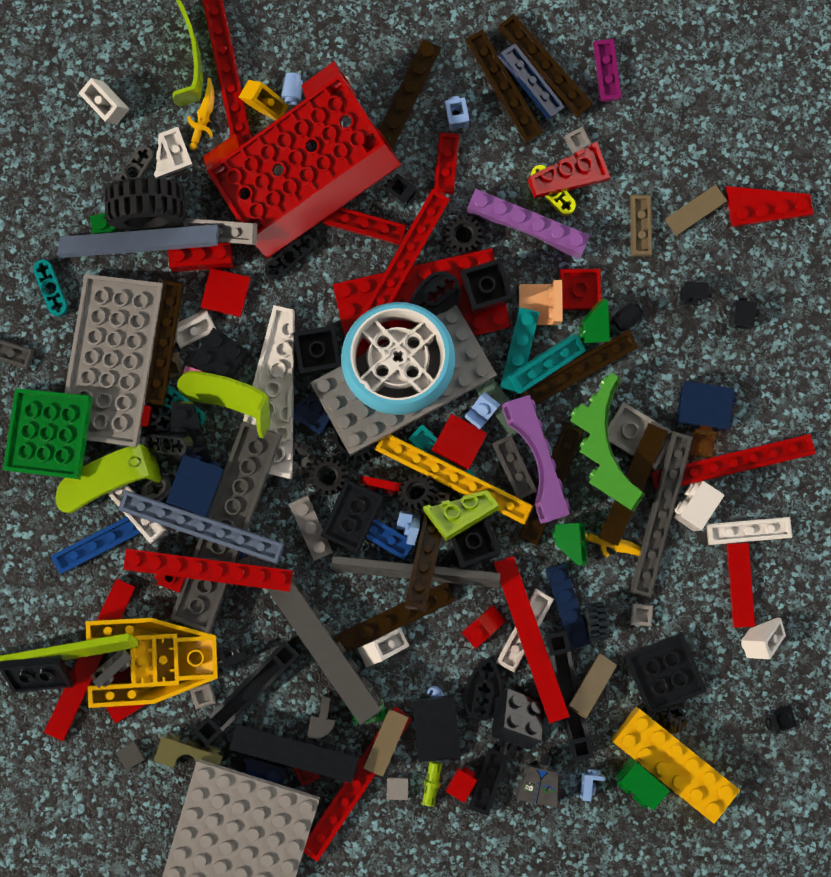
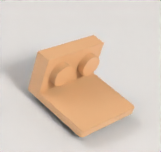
[519,280,563,325]

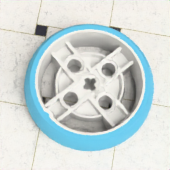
[341,302,455,415]

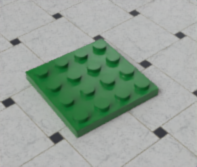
[3,388,93,480]

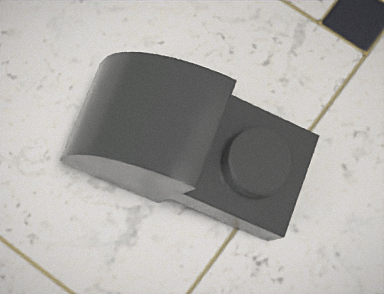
[307,695,337,739]

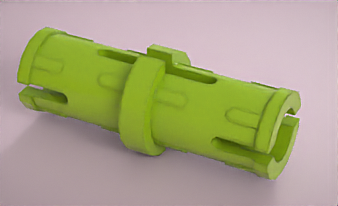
[422,761,442,807]

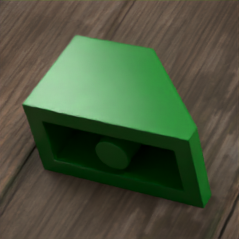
[578,298,610,343]
[553,523,588,565]

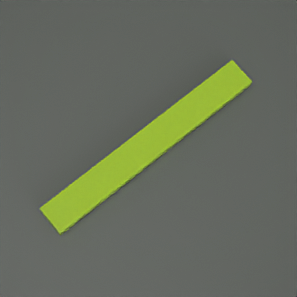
[0,633,138,661]

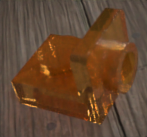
[690,426,718,458]

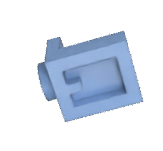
[465,392,500,429]
[396,511,421,546]
[580,769,606,802]

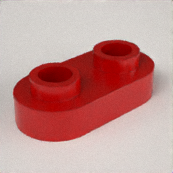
[360,476,402,495]

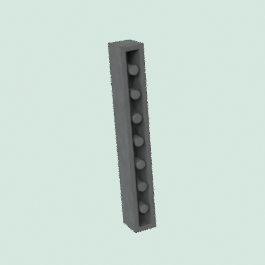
[267,574,383,725]

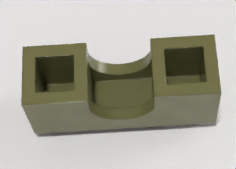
[154,732,225,768]

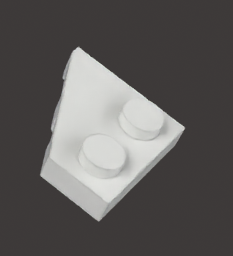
[154,127,193,179]

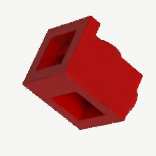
[155,574,185,593]

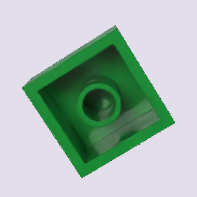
[615,757,670,811]

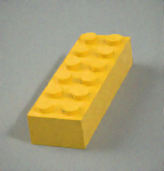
[610,707,740,824]

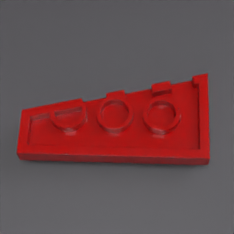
[528,141,611,198]
[725,186,814,228]

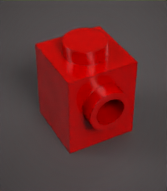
[445,766,477,803]

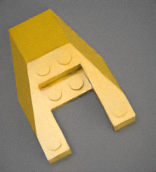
[86,618,218,708]

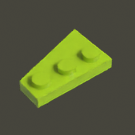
[423,490,499,541]

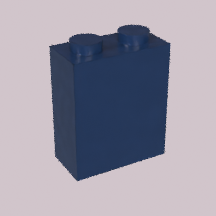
[675,381,736,431]
[166,453,224,517]

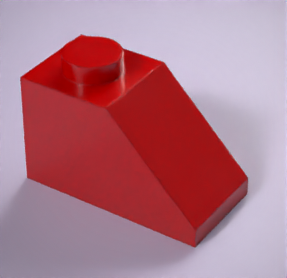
[461,605,506,649]

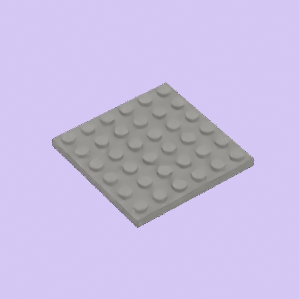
[162,759,320,877]

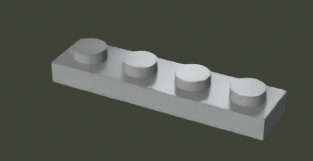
[184,218,257,245]

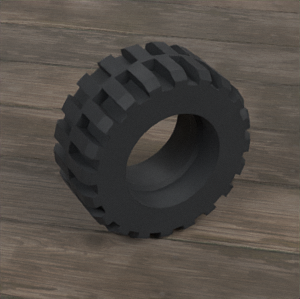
[104,177,186,231]

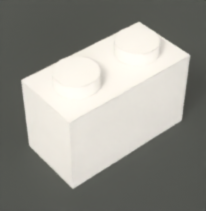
[79,78,130,124]

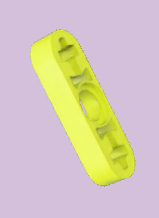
[530,165,576,216]

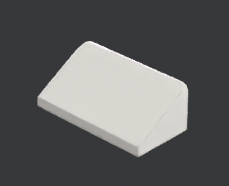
[176,310,217,348]

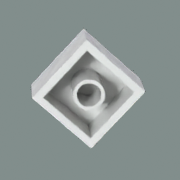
[673,481,724,531]

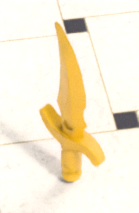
[188,78,215,150]
[585,526,641,557]

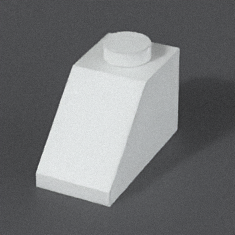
[741,618,786,659]
[357,627,409,668]

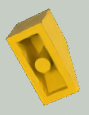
[239,80,289,121]

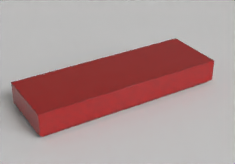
[434,132,460,195]

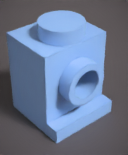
[445,96,469,130]

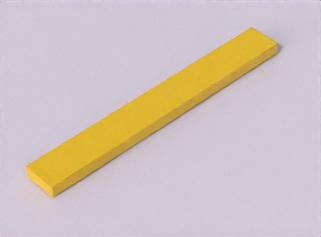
[375,434,533,525]

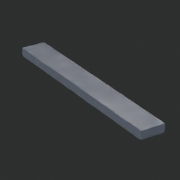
[57,224,220,258]
[118,490,285,564]

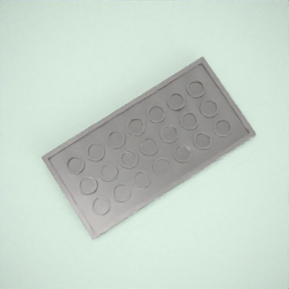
[65,274,163,447]
[310,305,497,456]

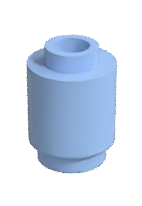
[281,73,303,105]

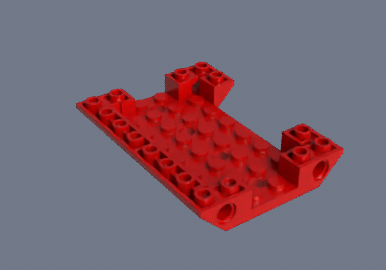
[203,61,401,259]

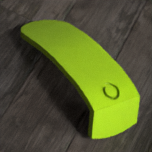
[172,0,203,107]
[177,371,271,438]
[55,444,161,513]

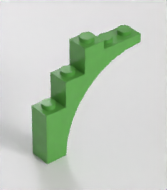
[570,373,645,511]

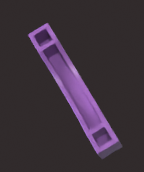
[467,188,590,259]
[501,395,570,524]

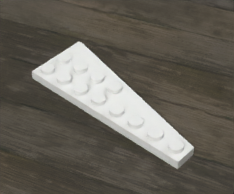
[243,305,295,479]

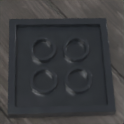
[623,632,707,715]

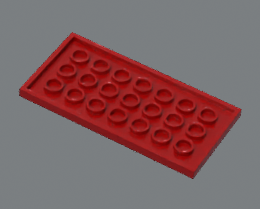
[333,248,511,358]

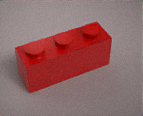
[168,243,234,272]

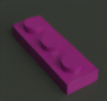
[593,39,622,102]

